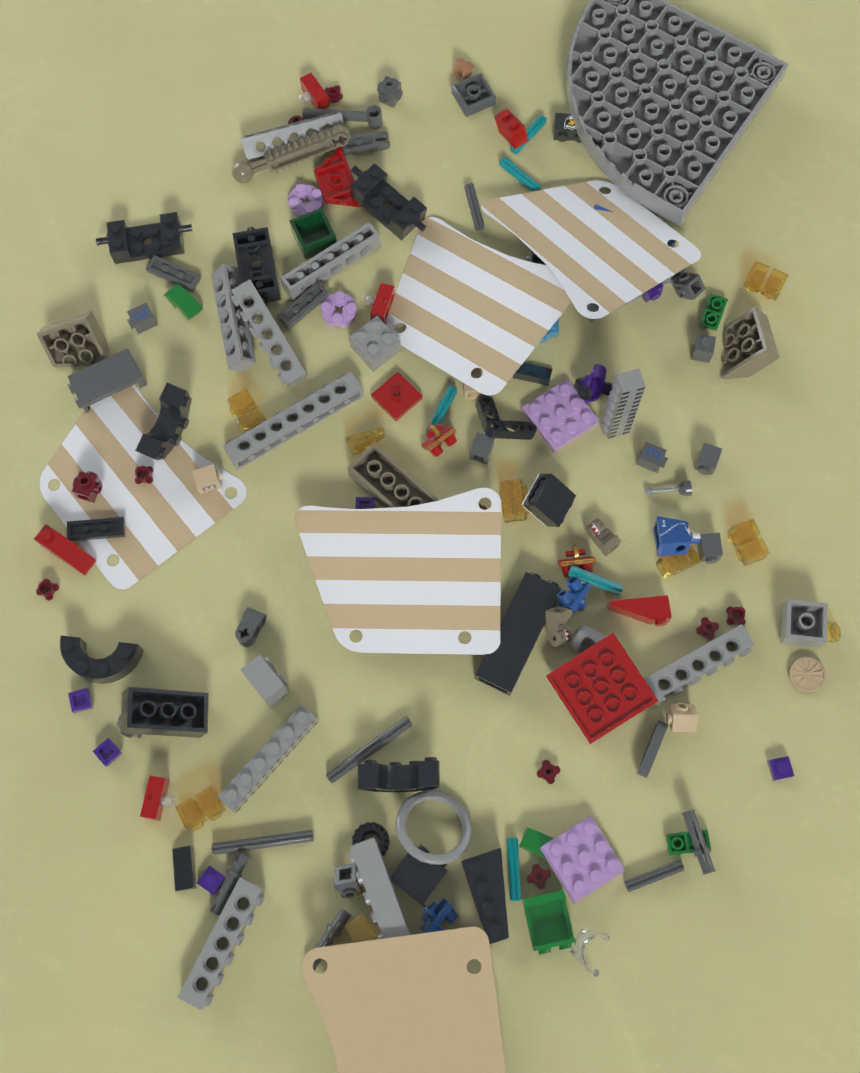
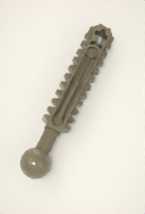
[232,124,351,183]

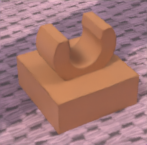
[452,58,474,81]

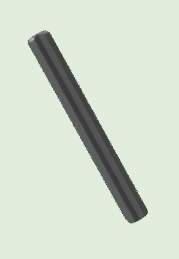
[326,716,412,783]
[211,830,314,855]

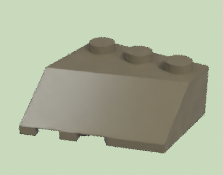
[721,307,780,379]
[37,310,110,367]

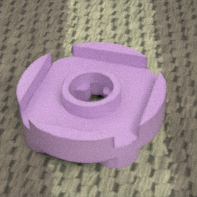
[288,184,323,217]
[321,291,357,328]

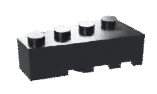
[461,848,509,944]

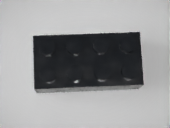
[121,687,208,738]

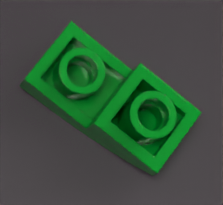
[164,284,203,321]
[699,293,728,331]
[519,827,554,860]
[666,829,712,856]

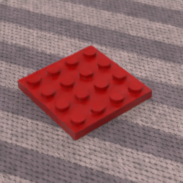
[546,632,659,744]

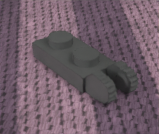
[342,131,390,155]

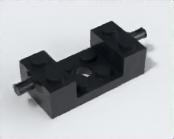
[350,163,427,241]
[96,212,193,264]
[232,227,281,308]

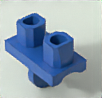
[557,578,591,613]
[420,898,458,933]

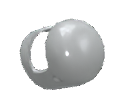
[571,625,606,652]

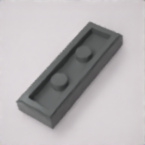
[146,255,201,292]
[277,281,330,330]

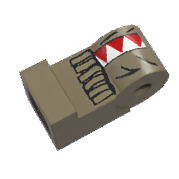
[585,518,621,556]
[545,606,572,647]

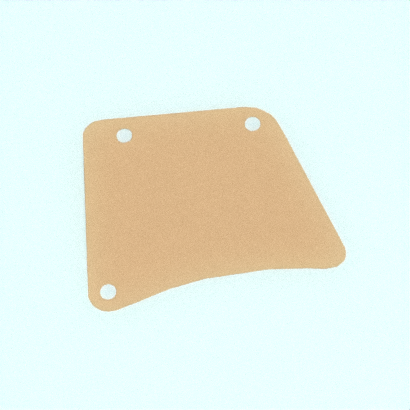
[302,926,506,1073]

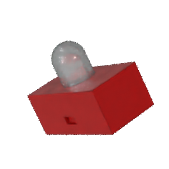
[298,72,330,109]
[364,283,395,324]
[140,775,177,821]

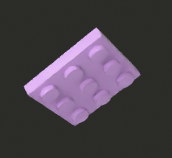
[522,379,600,452]
[540,816,625,904]

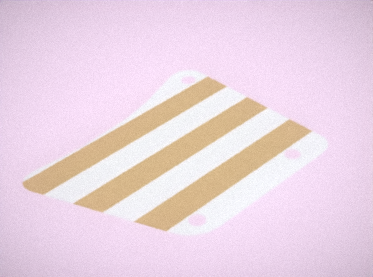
[481,180,701,319]
[386,217,572,396]
[40,384,247,590]
[295,488,501,655]

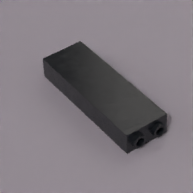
[475,572,562,696]

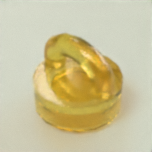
[827,622,841,642]

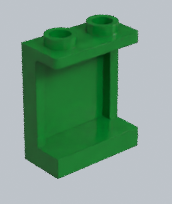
[522,890,576,955]

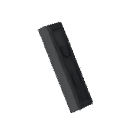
[67,517,125,541]

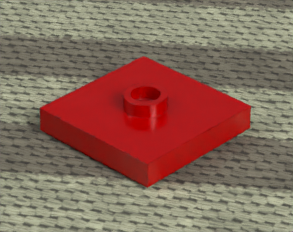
[371,372,423,421]

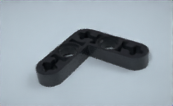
[475,394,537,440]

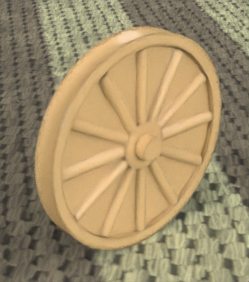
[789,657,826,693]

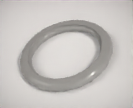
[396,790,472,865]

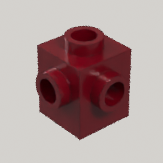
[71,471,103,503]

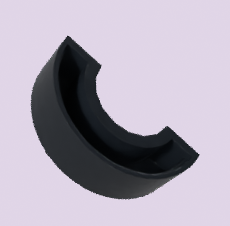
[135,382,192,460]
[60,635,144,684]
[358,757,440,792]

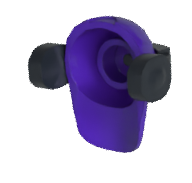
[574,364,612,403]

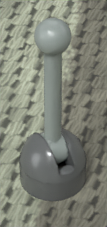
[645,481,692,496]

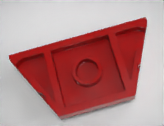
[314,147,362,207]

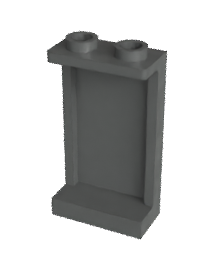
[67,348,147,413]

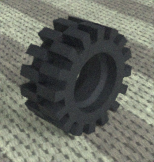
[352,822,390,856]

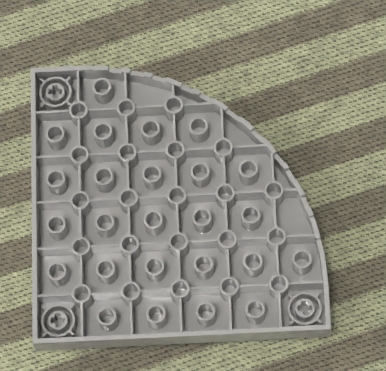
[566,0,789,226]

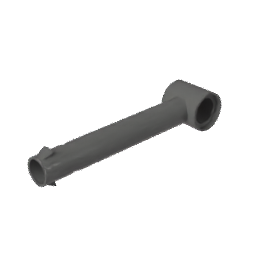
[302,105,383,129]

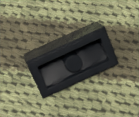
[513,362,553,386]
[172,845,196,891]

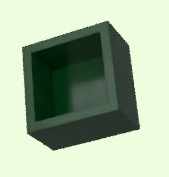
[289,208,337,260]

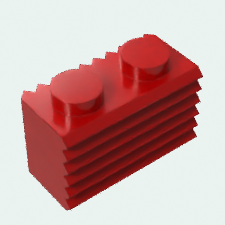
[495,109,529,149]

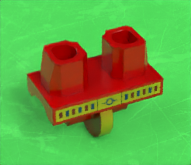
[421,424,457,457]
[558,544,595,577]

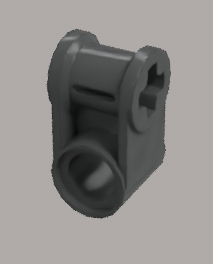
[235,607,267,647]

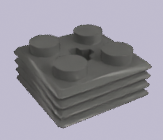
[451,73,496,117]

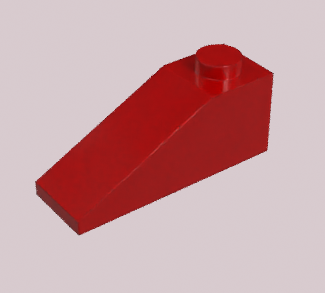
[34,524,97,576]
[607,595,672,627]

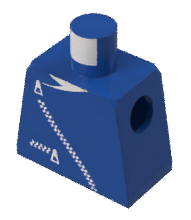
[653,516,701,556]

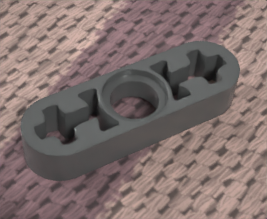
[637,720,668,778]

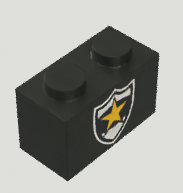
[554,113,582,143]

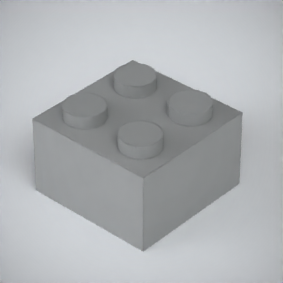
[349,316,401,372]
[780,599,828,648]
[241,654,289,708]

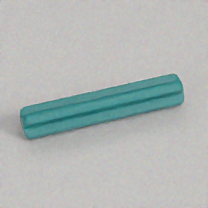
[510,115,547,155]
[499,157,541,192]
[426,386,457,433]
[568,566,623,596]
[507,838,522,901]

